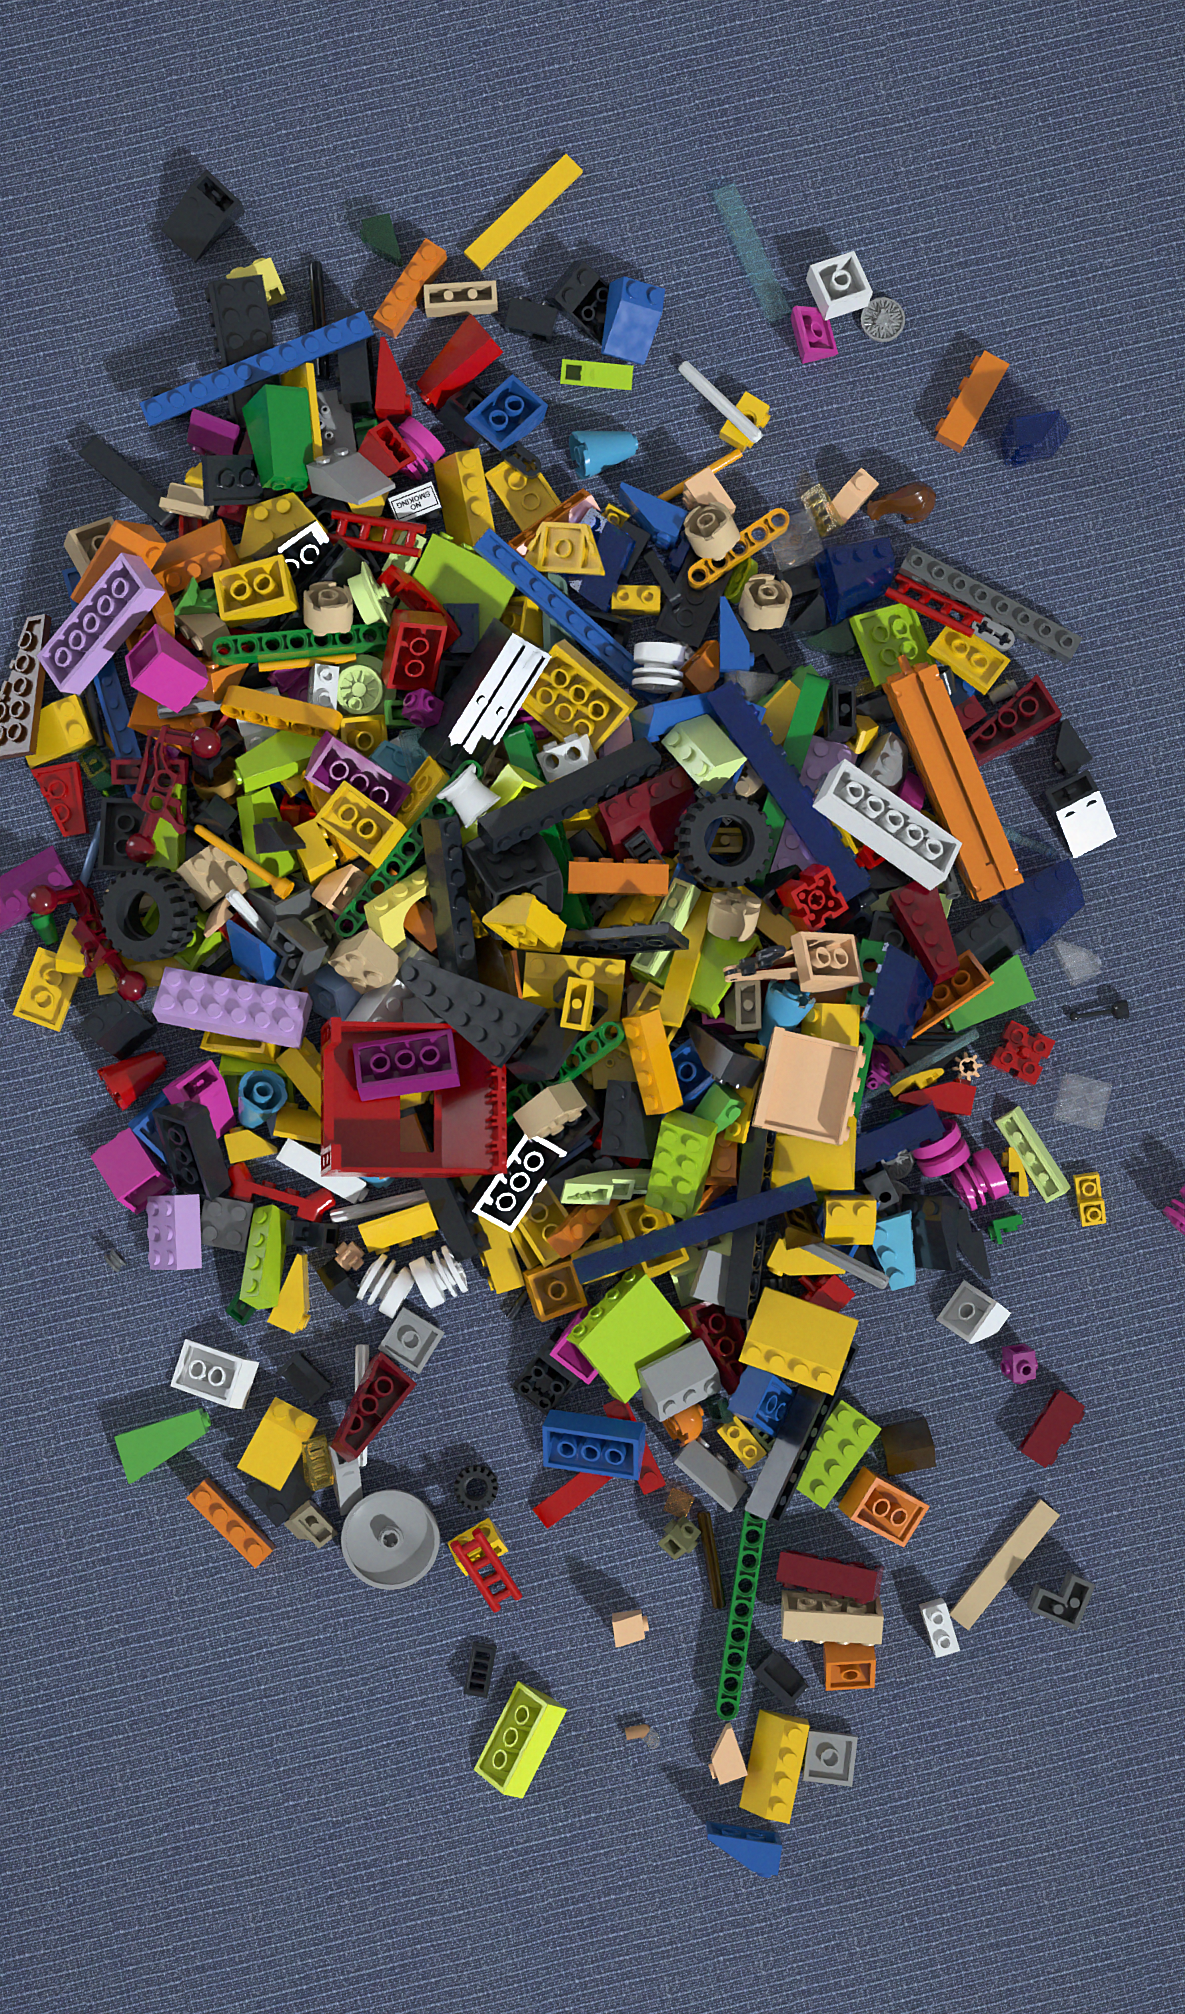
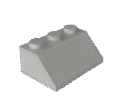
[859,731,908,795]
[638,1338,721,1422]
[672,1436,748,1513]

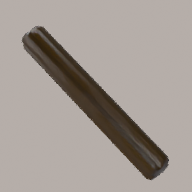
[697,1511,726,1609]

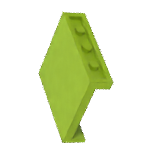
[397,531,516,651]
[630,930,763,1020]
[566,1268,692,1404]

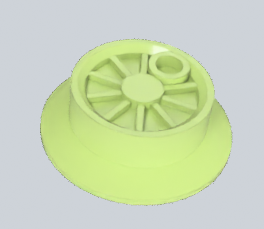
[348,561,391,627]
[336,654,397,715]

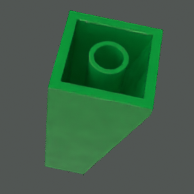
[242,384,314,491]

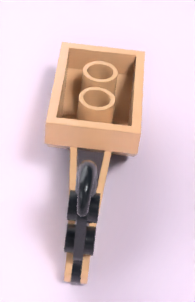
[723,932,863,993]

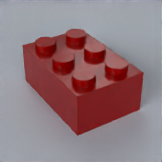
[380,609,448,692]

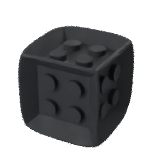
[463,832,563,940]

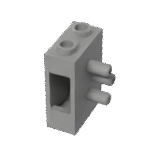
[317,389,358,456]

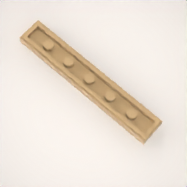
[949,1499,1060,1630]

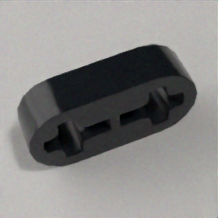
[501,442,541,479]

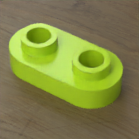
[724,557,758,604]

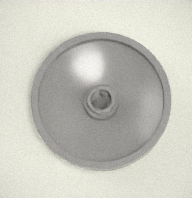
[341,1489,440,1590]

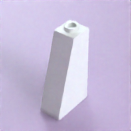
[276,1138,369,1204]

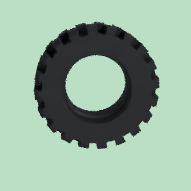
[674,793,774,888]
[100,866,198,962]

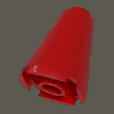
[96,1050,168,1112]

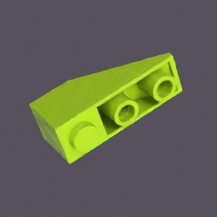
[560,359,634,390]

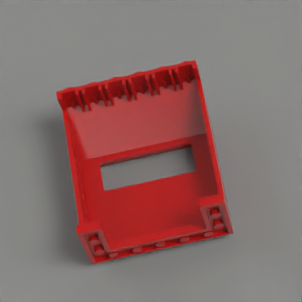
[321,1017,507,1178]

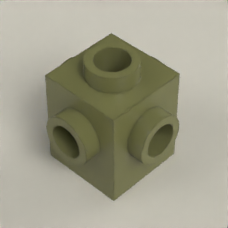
[657,1515,701,1560]

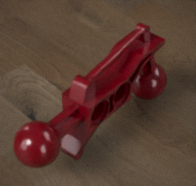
[125,724,221,864]
[27,880,148,1001]

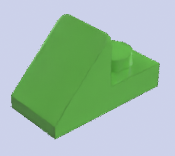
[174,577,219,616]

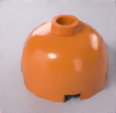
[662,1403,704,1447]

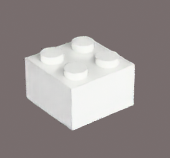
[806,251,873,321]

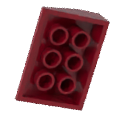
[589,766,697,863]

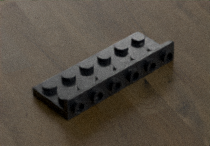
[204,274,281,428]

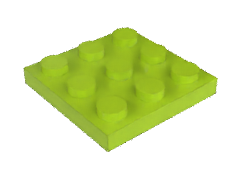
[849,603,937,687]

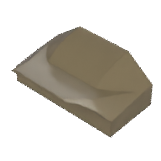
[724,980,762,1031]
[284,1500,338,1548]

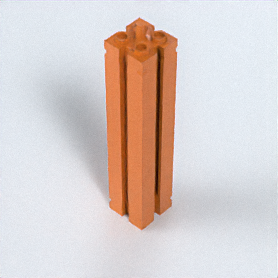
[882,654,1024,902]

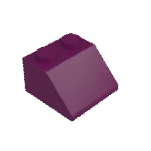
[187,408,244,456]

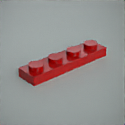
[603,1399,666,1495]

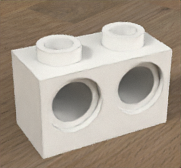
[307,663,339,710]
[536,733,597,782]
[919,1598,960,1658]

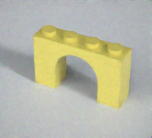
[364,864,431,954]

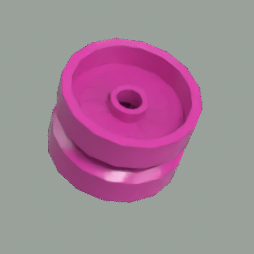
[907,1119,971,1177]

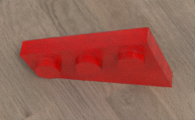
[31,761,90,838]

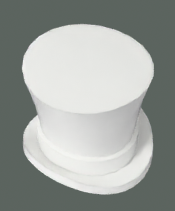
[436,763,501,828]

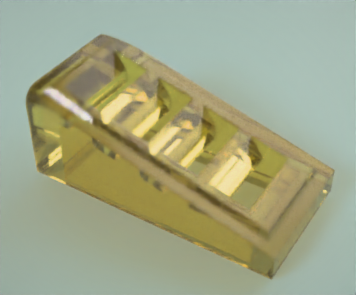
[800,483,845,538]
[302,1434,334,1491]

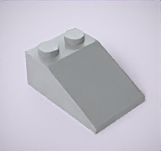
[306,447,395,505]

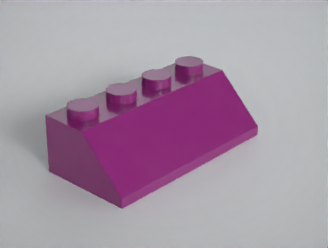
[304,730,412,816]
[0,845,75,933]
[353,1029,460,1101]

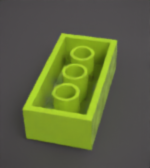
[644,1109,718,1221]
[796,1397,881,1509]

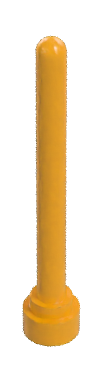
[194,825,294,899]

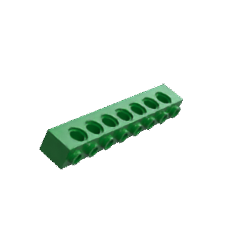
[845,937,892,1128]

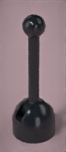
[1069,999,1129,1022]

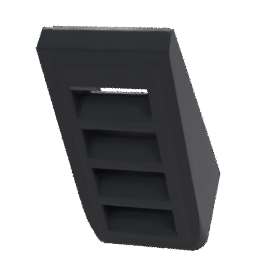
[622,828,666,864]
[463,1641,497,1698]

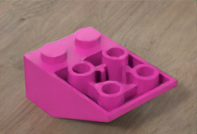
[162,1060,237,1139]

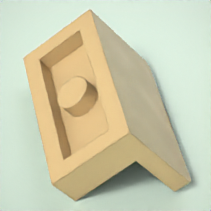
[159,483,214,521]

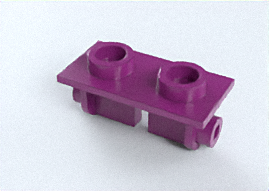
[267,645,311,694]
[866,1048,891,1089]

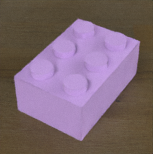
[146,1194,202,1270]

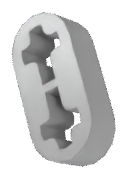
[971,617,1015,652]

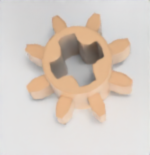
[951,1052,983,1081]
[335,1241,365,1271]

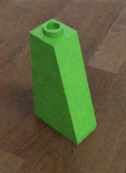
[942,954,1036,1032]
[114,1408,211,1484]

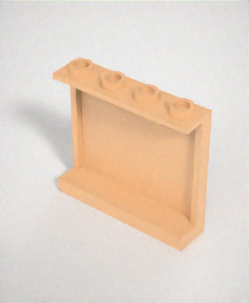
[752,1026,866,1146]

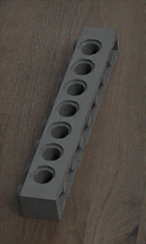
[898,546,1083,664]

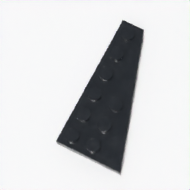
[395,956,547,1068]

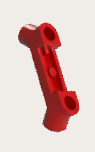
[227,1162,336,1223]

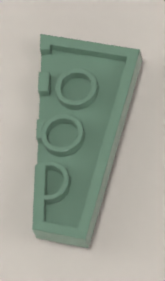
[542,573,581,653]

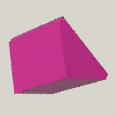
[790,306,838,364]

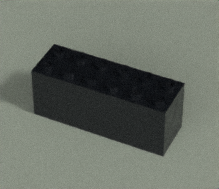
[417,617,552,775]

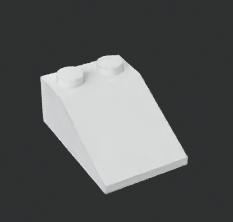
[170,1339,259,1409]

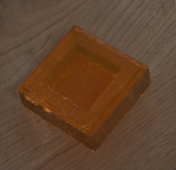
[663,1487,695,1518]

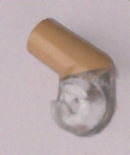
[625,1724,660,1749]

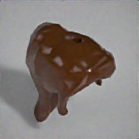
[867,481,936,524]

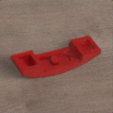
[376,564,461,651]
[532,1472,613,1529]

